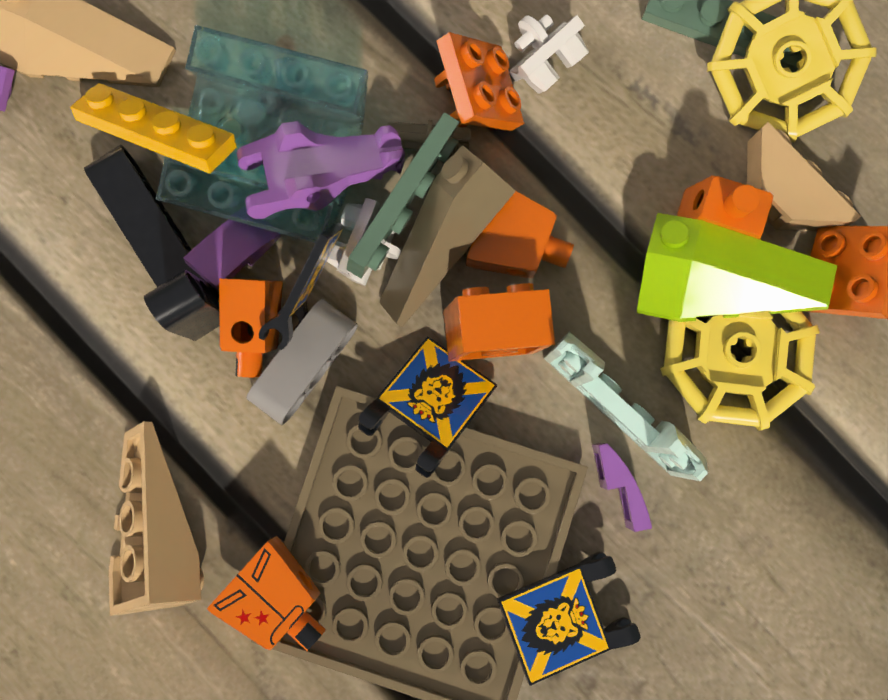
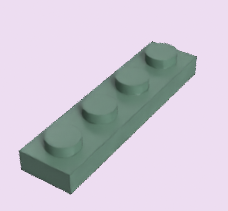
[642,0,803,73]
[346,112,459,279]

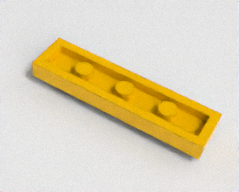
[70,83,237,174]

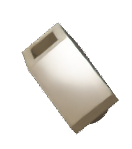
[747,122,861,231]

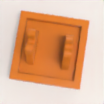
[434,32,524,131]
[805,226,888,319]

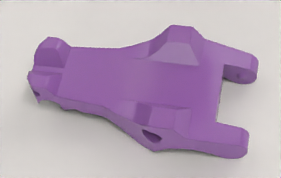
[236,121,405,219]

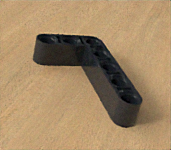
[84,144,220,341]

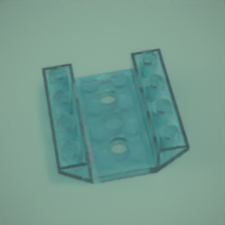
[155,25,368,243]

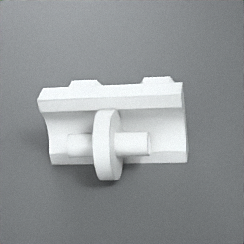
[509,15,589,94]
[327,198,401,286]

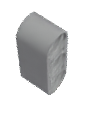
[246,299,358,426]

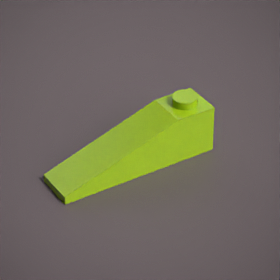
[637,213,837,322]

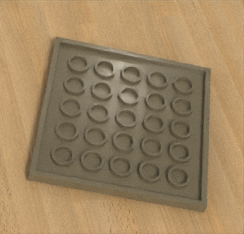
[251,386,588,700]

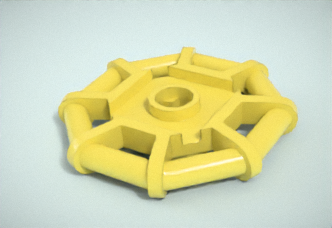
[707,0,877,143]
[660,311,820,431]

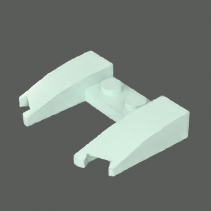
[544,331,708,481]

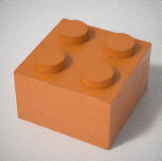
[443,283,555,362]

